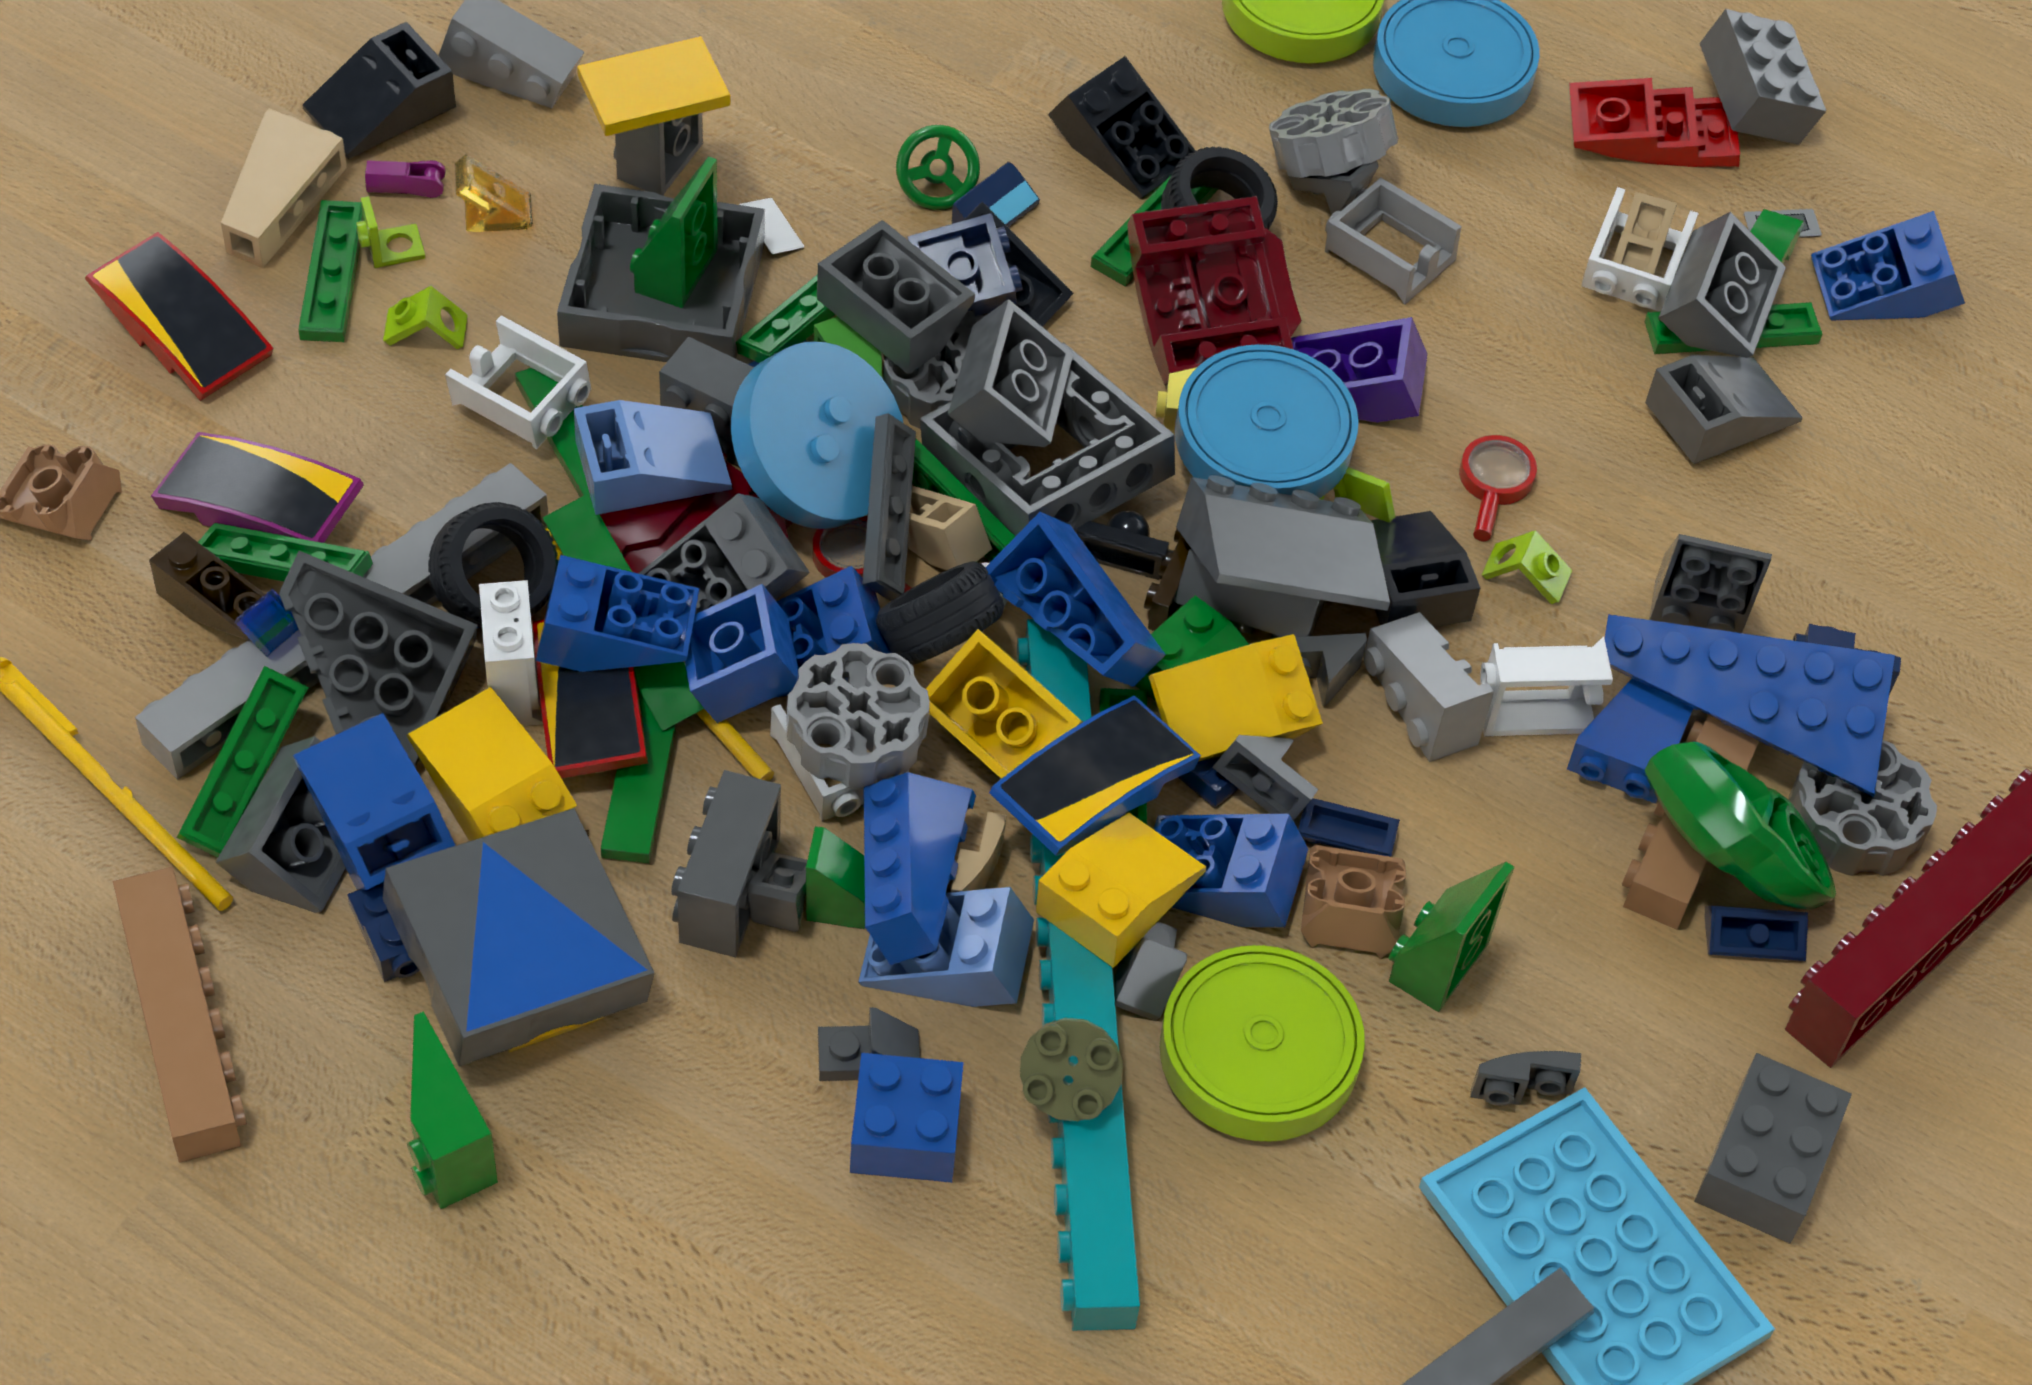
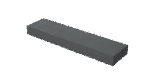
[862,413,916,601]
[1402,1267,1594,1385]

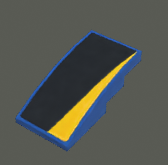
[989,695,1201,856]

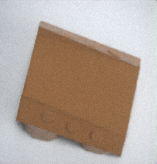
[0,444,122,541]
[1301,845,1406,959]

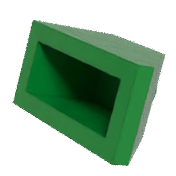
[806,826,865,929]

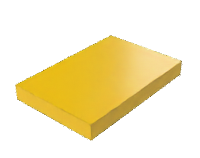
[577,36,731,136]

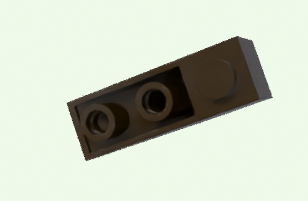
[149,532,284,641]

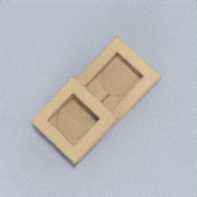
[1613,192,1677,275]
[951,812,1007,892]

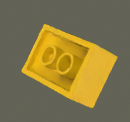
[926,629,1083,779]
[1148,634,1323,761]
[406,687,577,841]
[1036,813,1206,968]

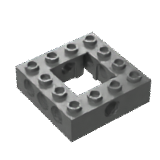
[920,342,1175,536]

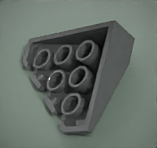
[279,551,477,768]

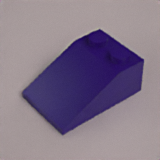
[1291,317,1428,423]

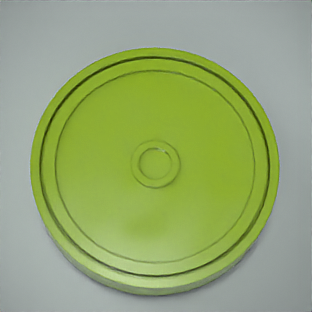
[1222,0,1384,63]
[1159,945,1365,1141]

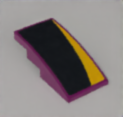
[151,432,364,543]

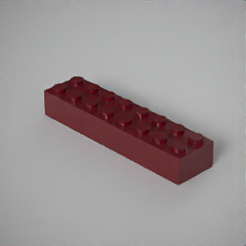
[1785,768,2032,1068]

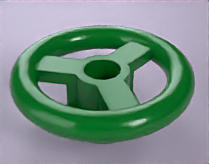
[896,125,980,210]

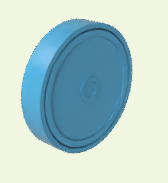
[1373,0,1540,127]
[731,341,904,529]
[1175,344,1358,498]

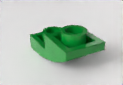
[1750,209,1804,264]

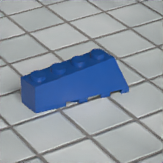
[985,512,1166,687]
[864,772,976,965]

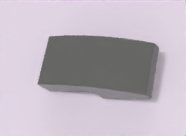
[1470,1051,1581,1105]

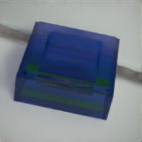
[234,588,299,658]

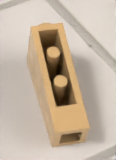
[221,108,347,268]

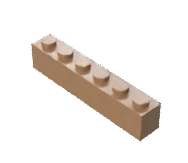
[1622,710,1760,930]
[113,866,247,1163]

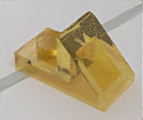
[455,154,533,232]

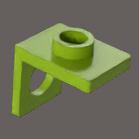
[356,196,425,268]
[383,286,468,349]
[1319,467,1395,523]
[1482,530,1572,604]

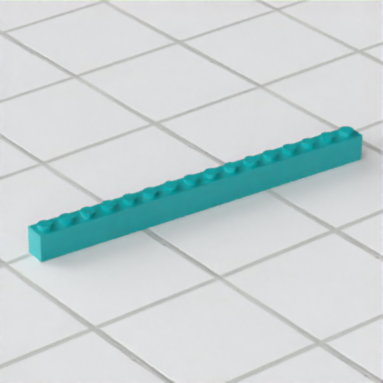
[1017,619,1140,1331]

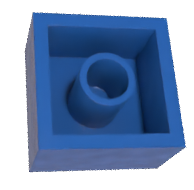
[685,584,798,723]
[850,1053,964,1182]

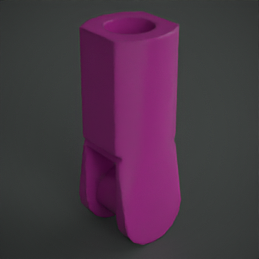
[365,160,446,198]

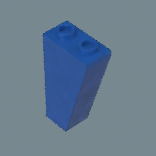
[1567,679,1693,804]

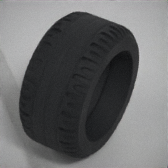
[1161,147,1278,230]
[428,502,559,628]
[876,561,1005,665]

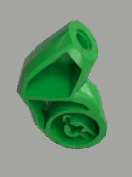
[1644,742,1836,910]

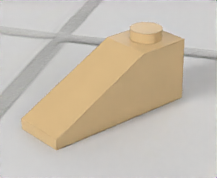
[866,486,992,570]

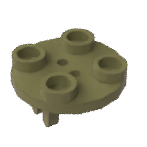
[1020,1018,1123,1121]

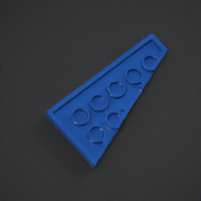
[1605,614,1895,797]

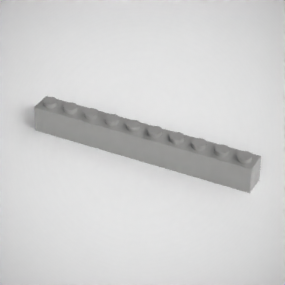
[135,463,548,780]

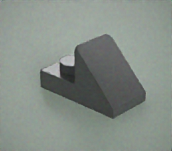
[1289,160,1379,214]
[1295,633,1367,706]
[1212,735,1318,820]
[747,852,807,932]
[1114,922,1187,1021]
[818,1007,920,1081]

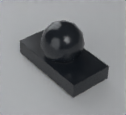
[1077,510,1169,580]

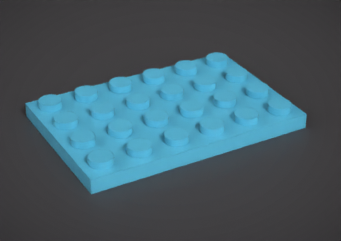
[1419,1087,1775,1385]

